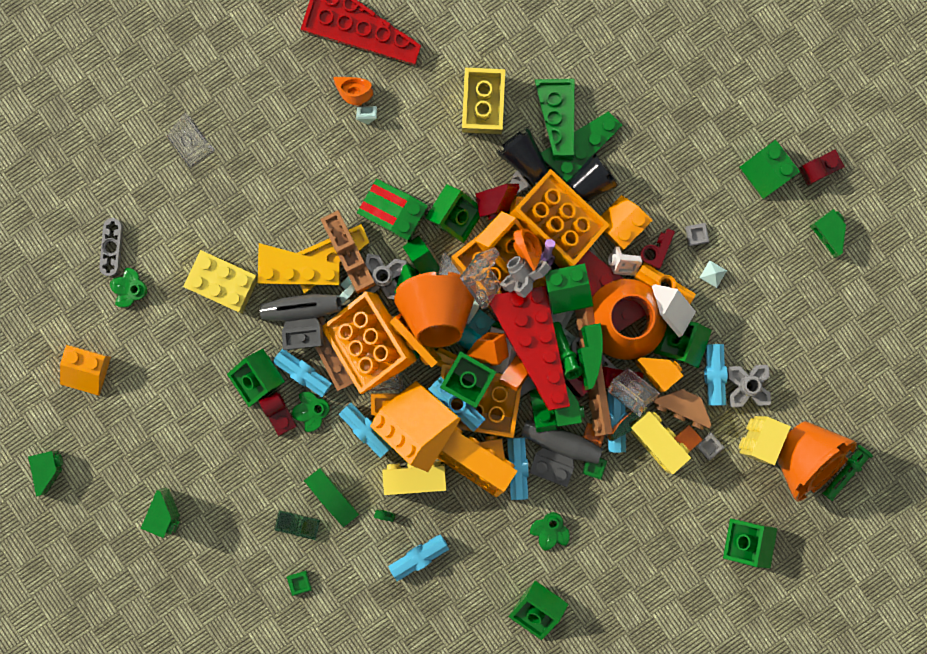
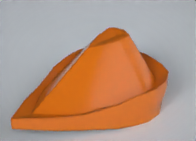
[333,77,373,107]
[513,229,542,271]

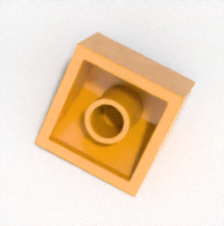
[601,195,653,252]
[475,211,524,274]
[60,345,111,396]
[633,357,683,392]

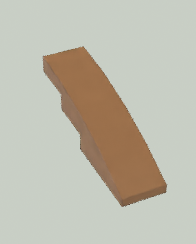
[320,210,376,294]

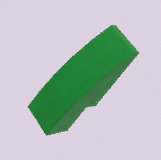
[577,323,603,390]
[304,467,360,527]

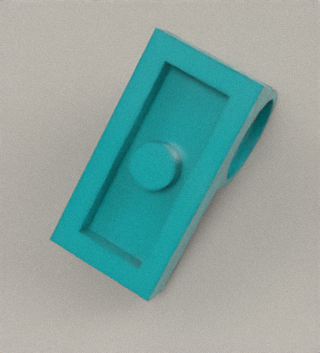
[457,309,496,351]

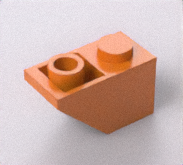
[466,332,509,366]

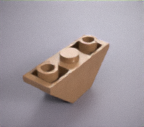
[652,389,711,430]

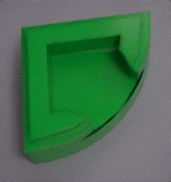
[374,509,396,522]

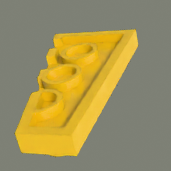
[298,224,370,294]
[258,243,340,286]

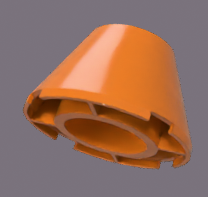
[394,272,476,348]
[592,279,667,360]
[777,421,857,502]

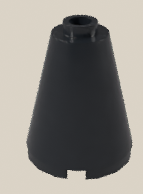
[496,127,549,184]
[567,153,619,201]

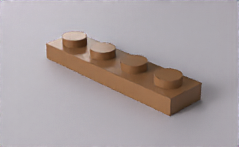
[315,317,354,391]

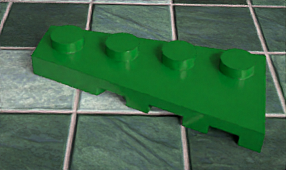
[534,79,575,158]
[541,111,623,183]

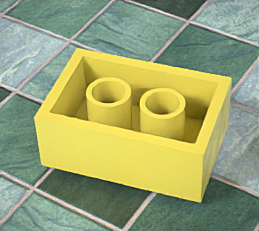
[462,68,505,134]
[183,250,258,314]
[628,411,691,475]
[739,416,791,465]
[382,460,447,495]

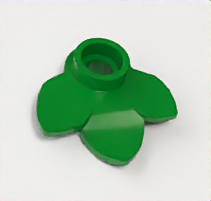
[110,268,147,307]
[291,391,330,432]
[530,512,570,551]

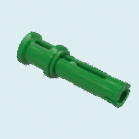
[553,322,583,379]
[822,445,873,501]

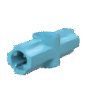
[704,344,728,406]
[273,349,333,398]
[428,376,485,432]
[607,391,628,453]
[339,402,392,458]
[507,438,529,500]
[388,534,450,581]

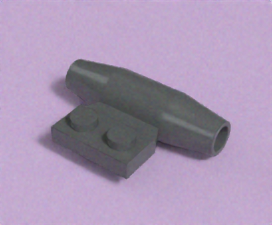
[260,294,342,350]
[521,420,603,487]

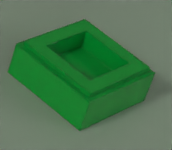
[582,458,608,480]
[287,570,312,596]

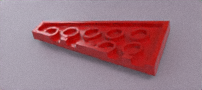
[300,0,421,66]
[576,250,646,332]
[485,286,570,411]

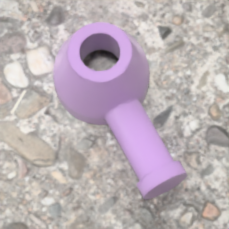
[540,239,555,267]

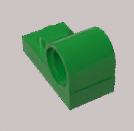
[529,389,557,433]

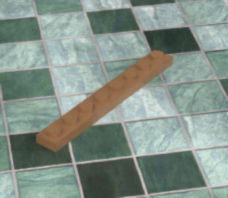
[575,307,613,436]

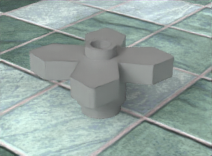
[361,254,407,300]
[500,256,551,298]
[727,365,771,407]

